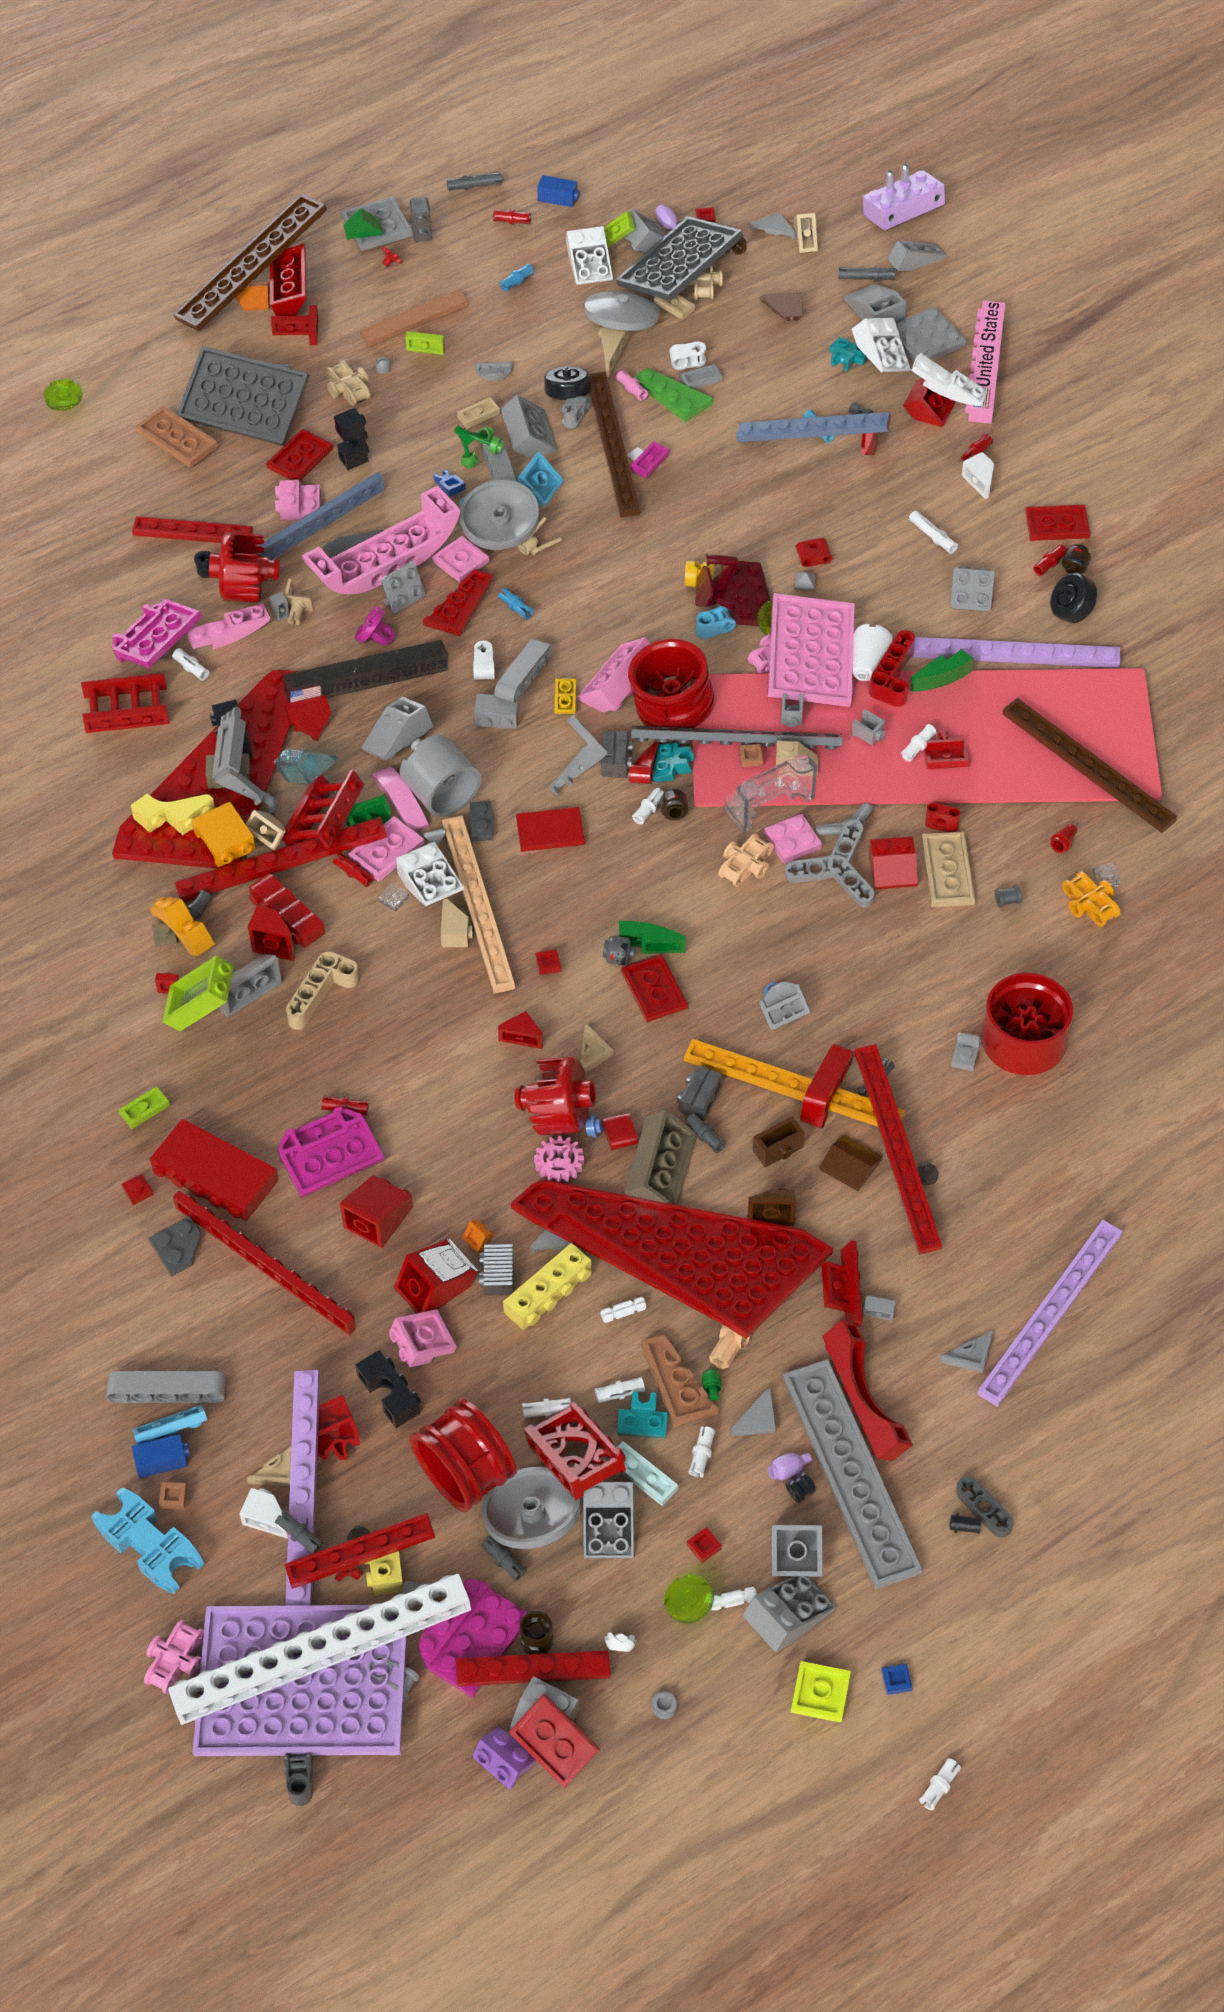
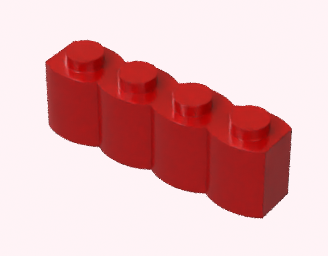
[249,873,325,948]

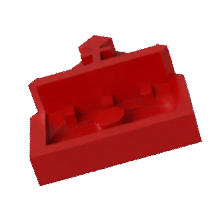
[861,433,878,455]
[285,695,331,741]
[924,729,970,769]

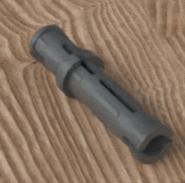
[447,172,502,191]
[839,266,895,282]

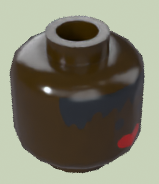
[1062,544,1091,574]
[660,789,689,821]

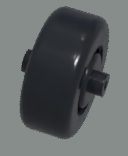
[544,366,591,400]
[1050,573,1097,623]

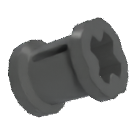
[995,885,1022,908]

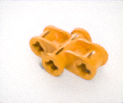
[1062,871,1120,927]

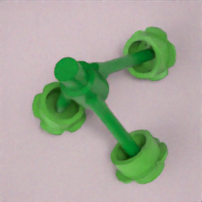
[454,425,504,469]

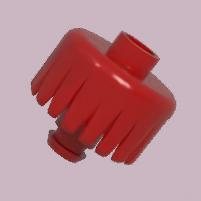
[209,532,280,603]
[514,1056,596,1135]

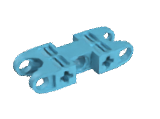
[91,1488,204,1594]

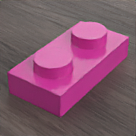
[631,441,669,479]

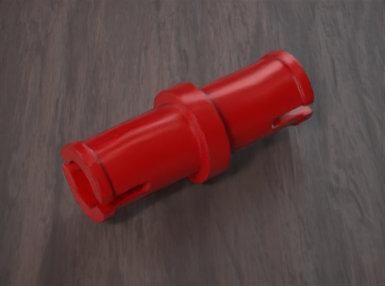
[493,209,531,225]
[961,434,993,462]
[1033,544,1067,576]
[333,852,374,887]
[321,1095,369,1116]

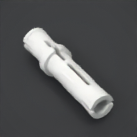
[909,510,958,554]

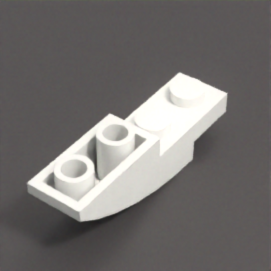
[911,353,987,406]

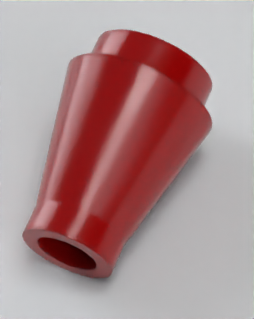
[1050,824,1077,853]

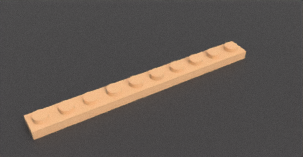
[442,816,515,994]

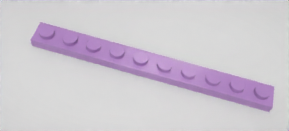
[913,637,1120,668]
[977,1220,1123,1407]
[285,1370,320,1606]

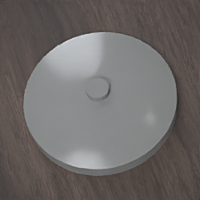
[584,291,660,331]
[459,480,540,550]
[482,1467,581,1549]

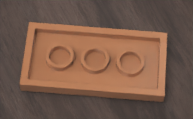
[135,406,218,468]

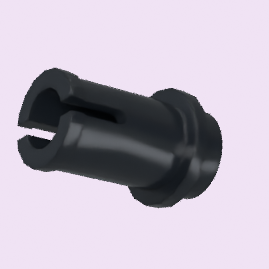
[949,1513,981,1534]

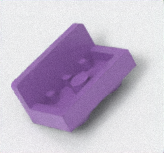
[473,1726,536,1789]

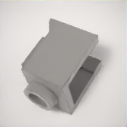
[781,693,804,727]
[852,709,886,745]

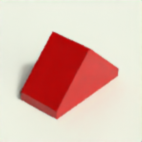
[498,1011,543,1049]

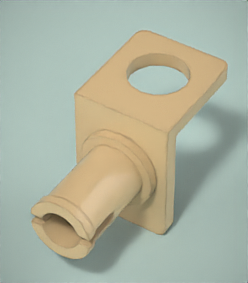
[284,579,313,625]

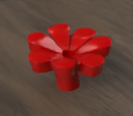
[382,245,402,267]
[335,1567,363,1582]

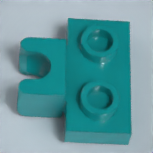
[829,337,869,371]
[652,743,695,782]
[617,1391,668,1438]

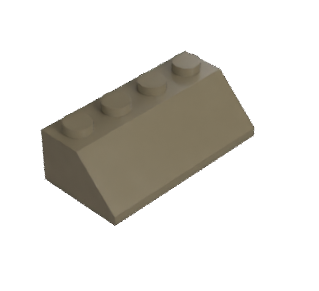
[624,1110,696,1205]

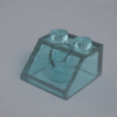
[274,749,338,784]

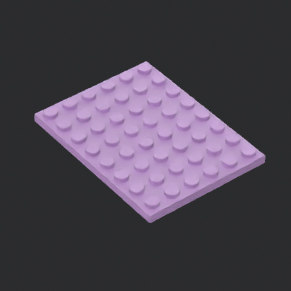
[192,1605,407,1756]

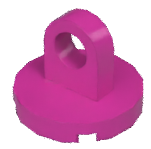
[355,606,395,646]

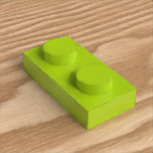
[604,211,635,247]
[405,331,445,355]
[118,1086,170,1129]

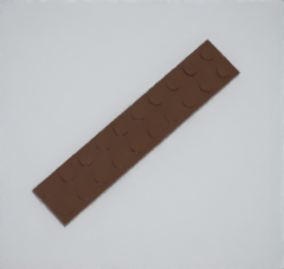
[173,193,327,332]

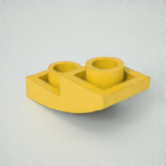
[555,679,576,714]

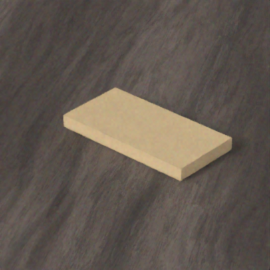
[921,832,975,907]

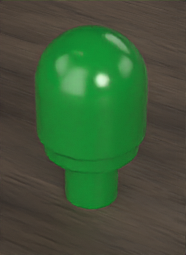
[702,1368,722,1401]

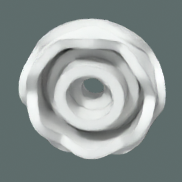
[605,1632,637,1652]

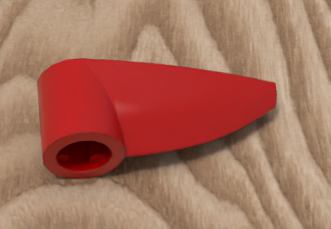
[629,740,661,784]

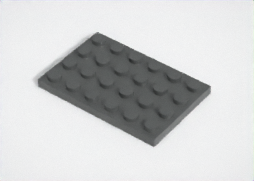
[616,216,743,301]
[177,346,310,446]

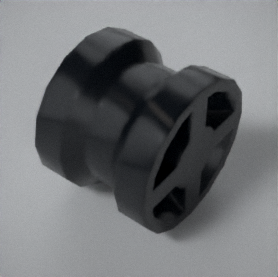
[785,1471,816,1503]

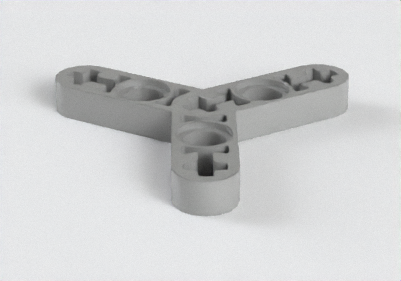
[785,820,874,907]

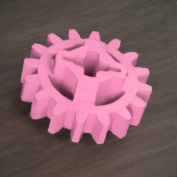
[534,1136,584,1183]

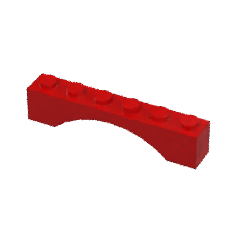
[822,1320,913,1461]

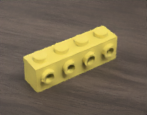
[503,1243,592,1331]

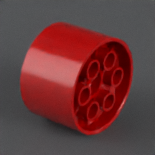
[981,973,1073,1075]

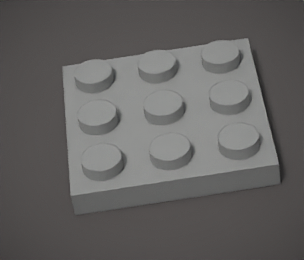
[341,197,413,251]
[896,307,966,362]

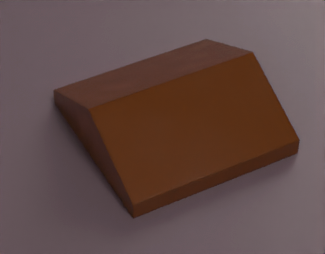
[819,1135,883,1191]

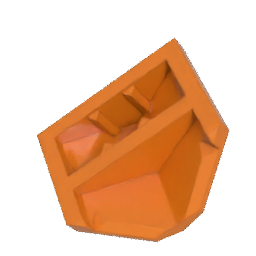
[235,281,269,311]

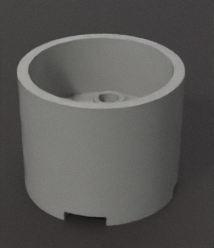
[400,735,481,817]

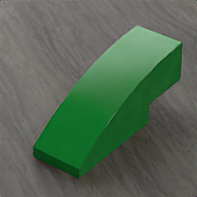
[910,649,973,692]
[619,921,686,954]

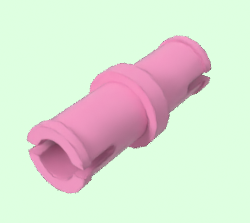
[616,370,648,401]

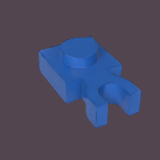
[433,469,466,497]

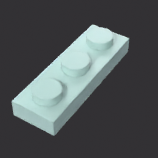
[607,1441,679,1506]

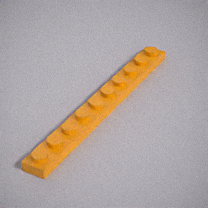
[684,1039,905,1127]

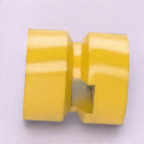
[685,561,715,587]

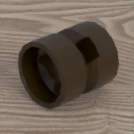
[519,1611,553,1654]

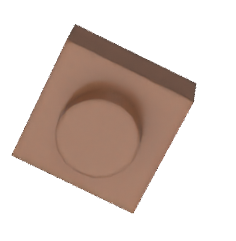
[739,744,763,767]
[159,1482,187,1510]

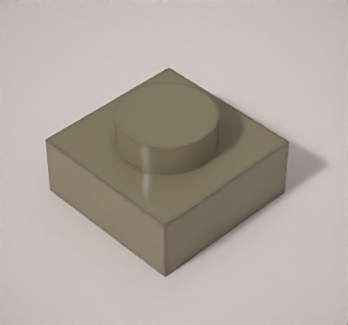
[152,923,177,947]

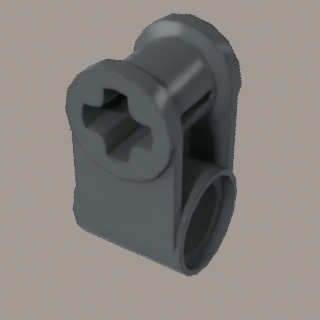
[284,1753,313,1806]

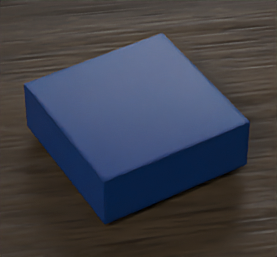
[881,1664,912,1695]

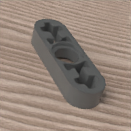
[956,1476,1013,1537]

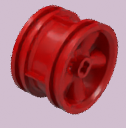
[628,639,714,728]
[409,1399,517,1513]

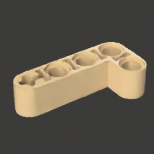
[286,951,359,1030]

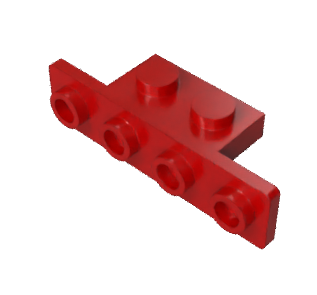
[821,1240,863,1327]

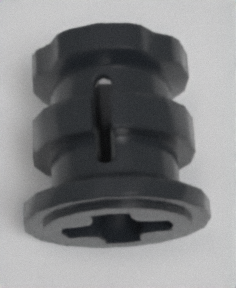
[194,551,212,578]

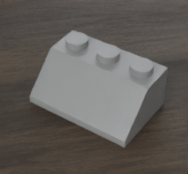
[501,395,557,457]
[218,954,282,1018]

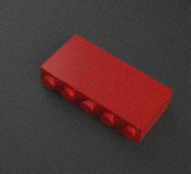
[150,1118,279,1221]

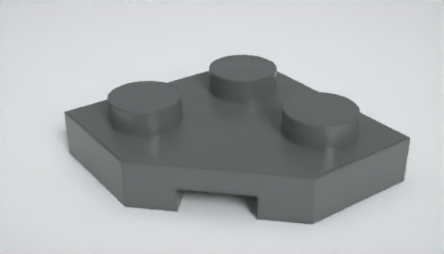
[148,1216,202,1277]

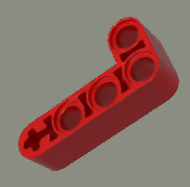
[869,630,915,707]
[800,1044,854,1129]

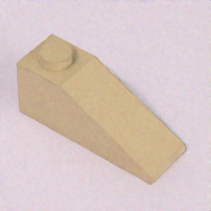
[598,326,629,377]

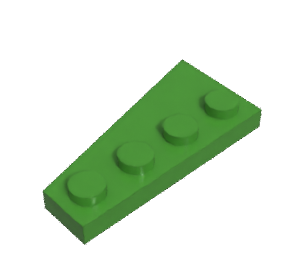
[633,368,714,422]

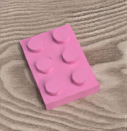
[348,816,425,882]

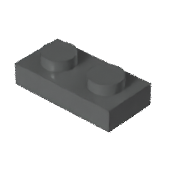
[470,801,493,841]

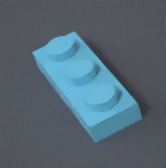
[132,1405,207,1444]

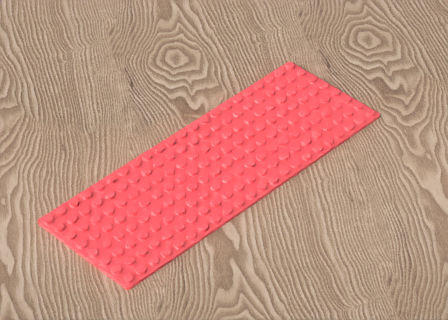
[690,668,1162,807]

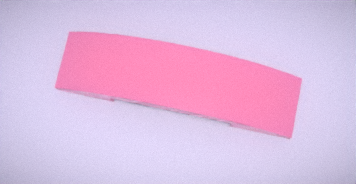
[371,766,429,832]

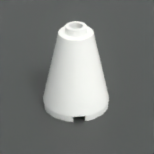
[853,624,893,681]

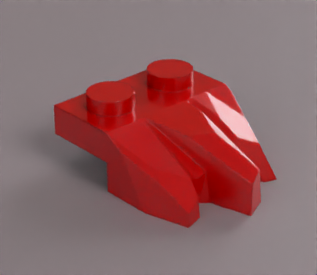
[317,1395,360,1460]

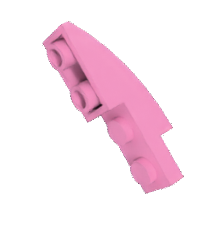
[186,604,270,649]

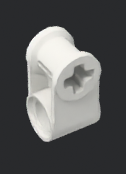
[669,342,706,370]
[473,640,495,680]

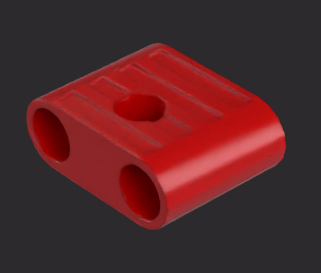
[795,538,833,567]
[925,803,961,832]
[602,1112,638,1151]

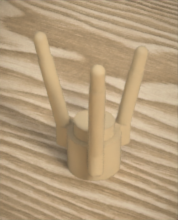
[517,517,562,555]

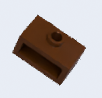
[753,1116,805,1167]

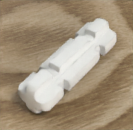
[600,1296,646,1323]
[708,1587,757,1611]

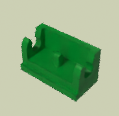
[345,795,391,827]

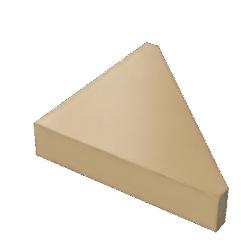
[581,1024,614,1074]
[247,1446,291,1487]

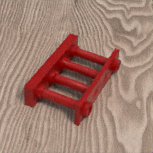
[81,673,169,733]
[282,770,365,848]

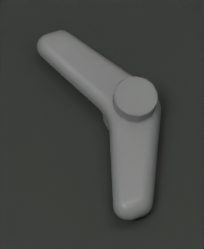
[816,803,873,837]

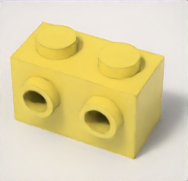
[365,1551,403,1596]

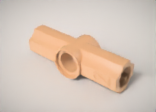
[709,1325,750,1370]

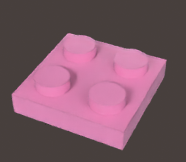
[432,536,489,583]
[764,813,822,864]

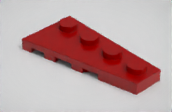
[423,569,493,637]

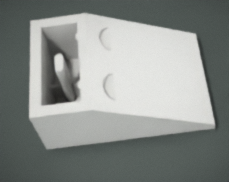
[565,226,613,285]
[852,318,911,372]
[396,842,464,907]

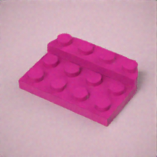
[112,599,202,668]
[279,1107,385,1198]
[419,1578,528,1698]

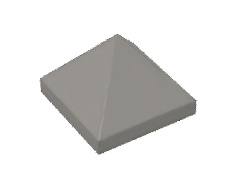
[794,572,816,591]
[422,828,446,846]

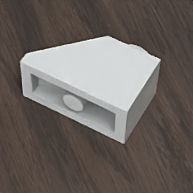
[962,452,994,499]
[240,1488,288,1539]

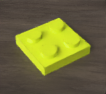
[791,1661,851,1723]

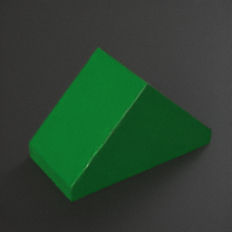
[344,208,383,240]

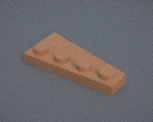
[641,1335,719,1427]

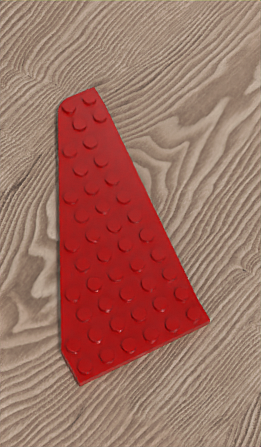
[112,670,309,869]
[511,1180,833,1339]

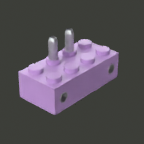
[863,163,945,231]

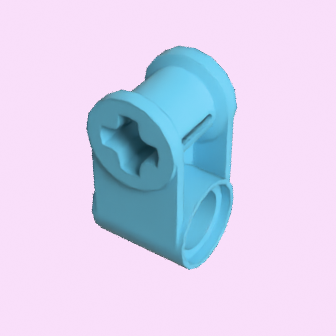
[695,606,736,639]

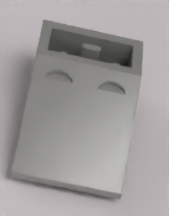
[843,284,906,323]
[361,696,434,760]
[583,1481,634,1558]
[742,1576,837,1653]

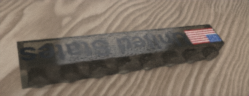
[283,639,448,703]

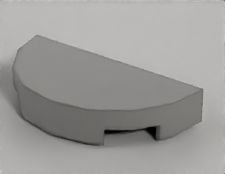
[475,362,513,381]

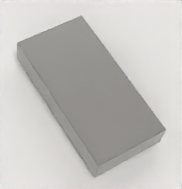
[680,364,723,389]

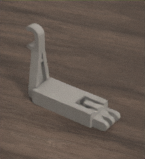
[212,707,277,814]

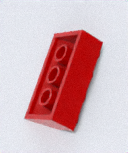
[270,243,307,316]

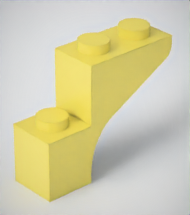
[131,793,215,835]

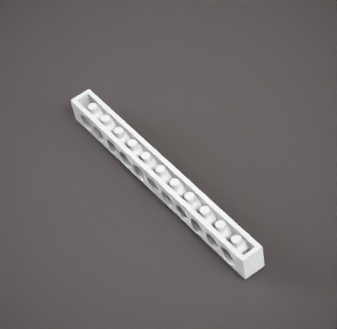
[168,1574,471,1725]

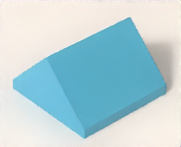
[518,451,564,507]

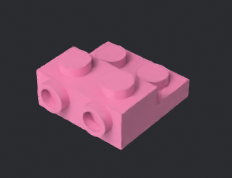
[275,480,320,520]
[389,1309,457,1367]

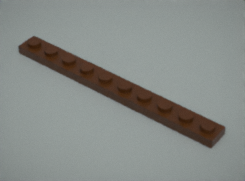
[590,372,640,517]
[1003,698,1177,833]

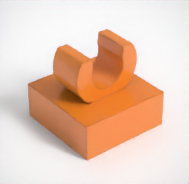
[462,1219,494,1253]

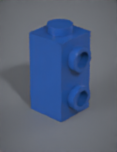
[537,175,580,208]
[132,1434,190,1478]

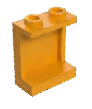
[192,802,256,867]

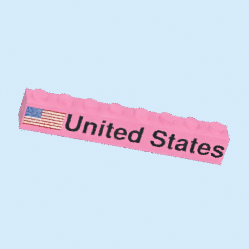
[965,301,1005,424]

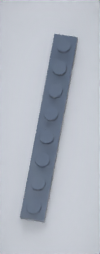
[736,412,891,442]
[254,472,385,560]

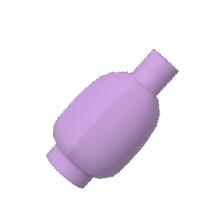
[656,204,678,230]
[767,1453,812,1480]

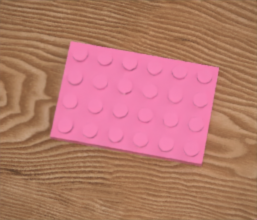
[768,593,855,707]

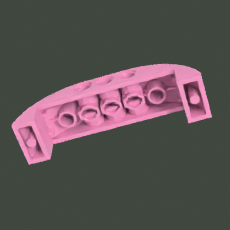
[302,486,460,595]

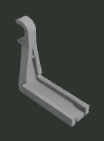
[550,715,608,797]

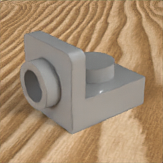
[951,1033,980,1071]

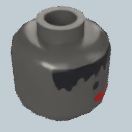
[602,936,635,966]

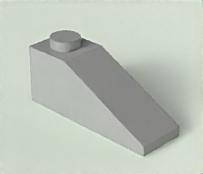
[888,240,947,272]

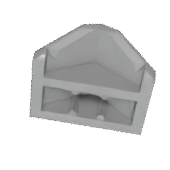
[759,981,811,1031]

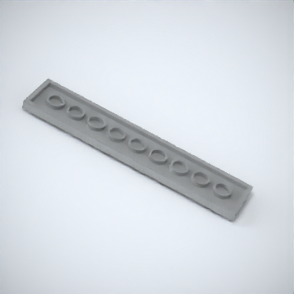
[783,1359,922,1590]

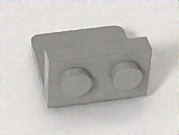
[950,566,995,612]

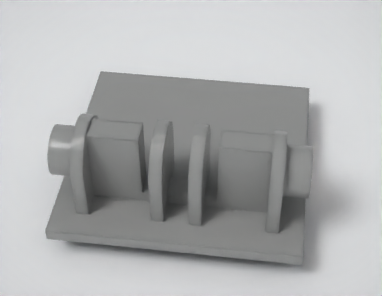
[380,560,426,614]

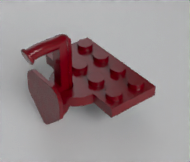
[695,554,772,628]

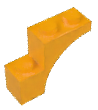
[149,896,215,956]

